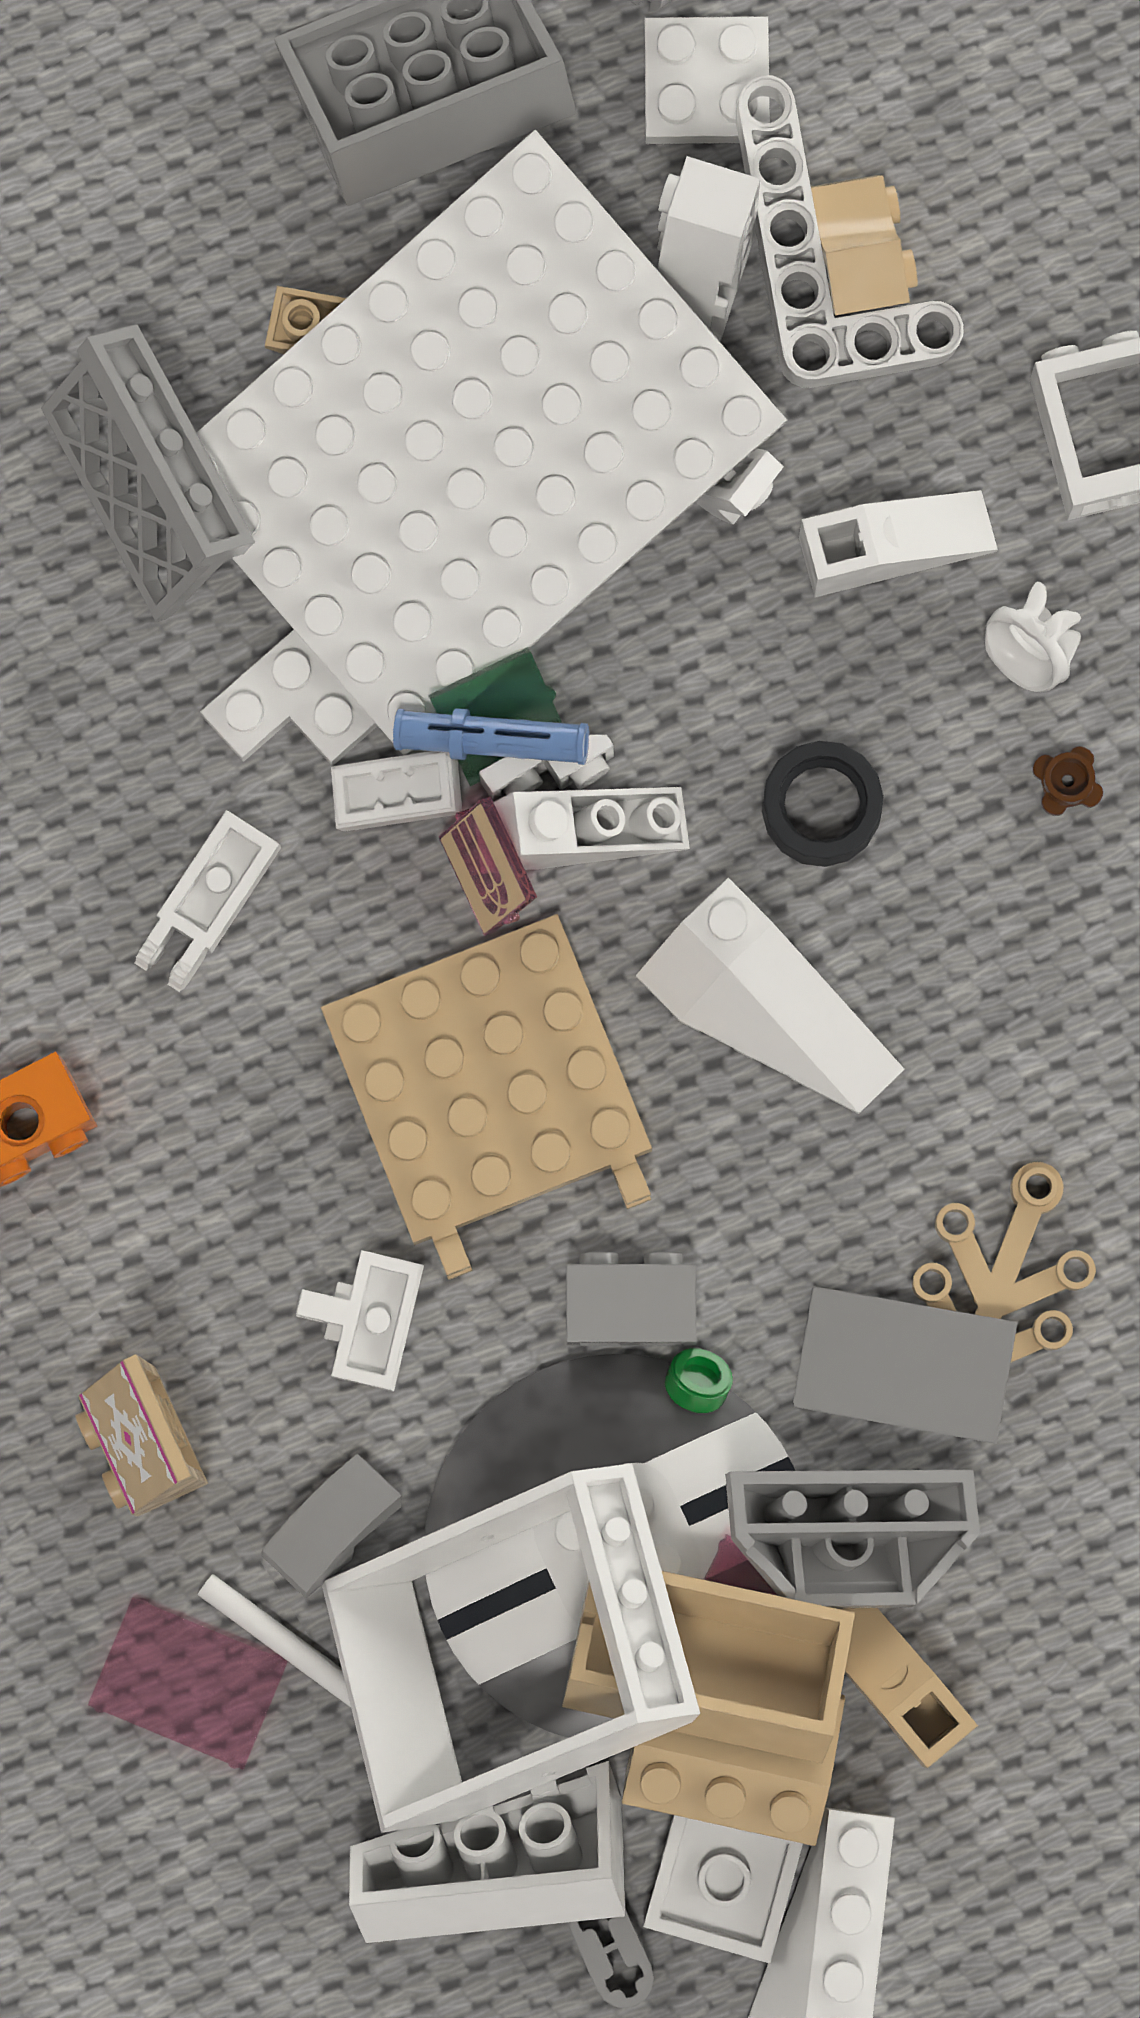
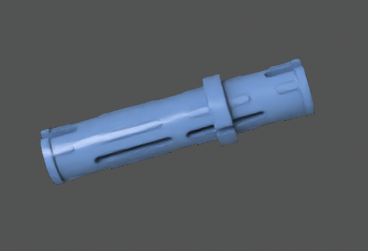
[393,708,589,765]

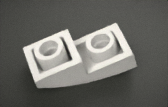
[479,735,614,802]

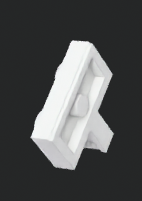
[296,1250,424,1392]

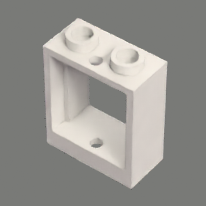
[1030,331,1140,520]

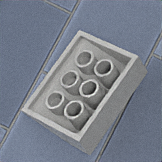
[274,0,577,206]

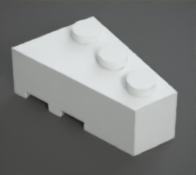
[657,156,760,342]

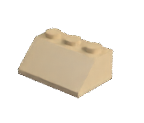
[622,1694,845,1846]

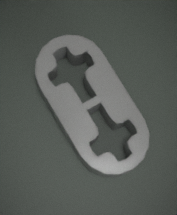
[568,1908,654,2009]

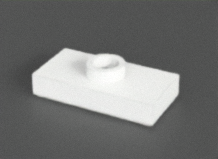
[331,751,463,831]

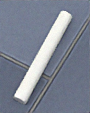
[198,1574,351,1707]

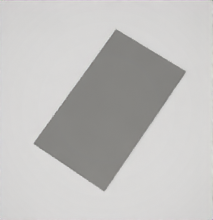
[793,1286,1018,1444]

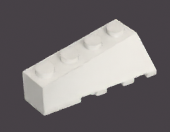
[748,1807,895,2018]

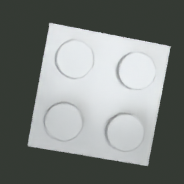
[644,16,770,144]
[643,1815,803,1964]

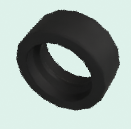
[761,740,884,867]

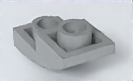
[262,1454,402,1598]

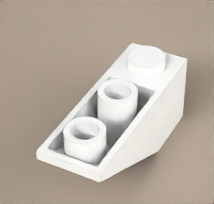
[799,490,998,597]
[483,787,690,871]

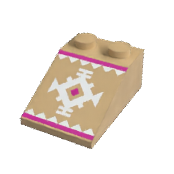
[75,1354,208,1517]

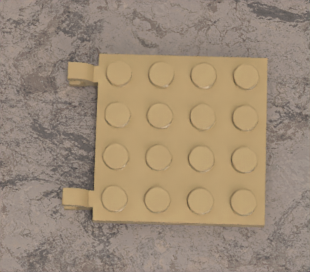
[321,914,652,1280]

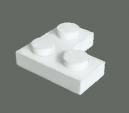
[200,630,378,766]

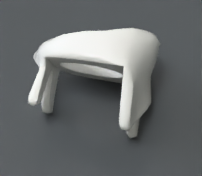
[984,582,1081,692]

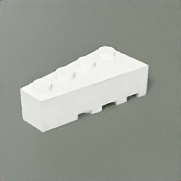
[349,1761,625,1943]

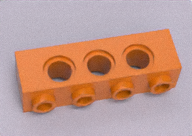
[0,1051,97,1187]

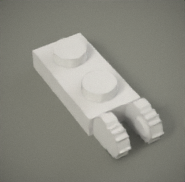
[135,810,281,992]

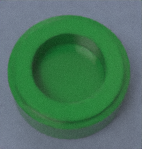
[665,1348,733,1413]

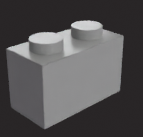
[566,1252,697,1346]

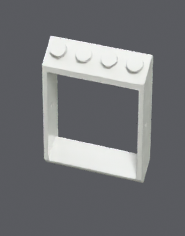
[322,1463,700,1833]

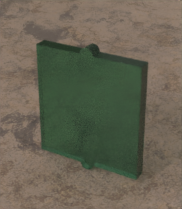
[428,647,562,787]

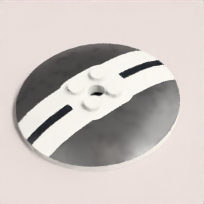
[424,1354,795,1738]

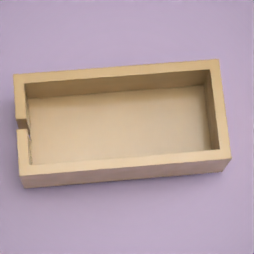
[562,1571,855,1764]

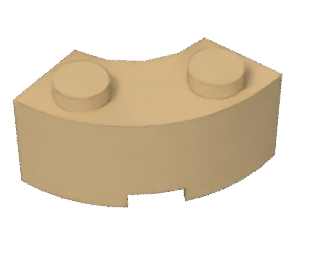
[811,175,918,316]

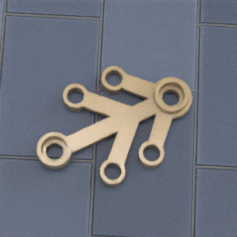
[912,1162,1096,1362]

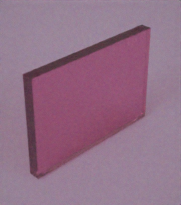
[88,1598,288,1770]

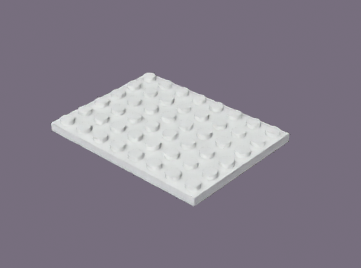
[197,129,788,755]

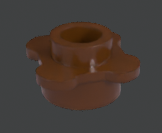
[1033,746,1103,816]

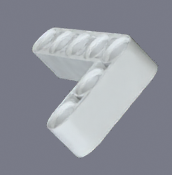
[736,75,963,388]

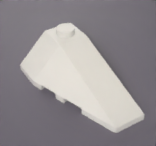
[636,878,905,1114]

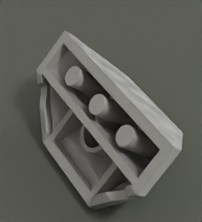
[725,1470,980,1609]

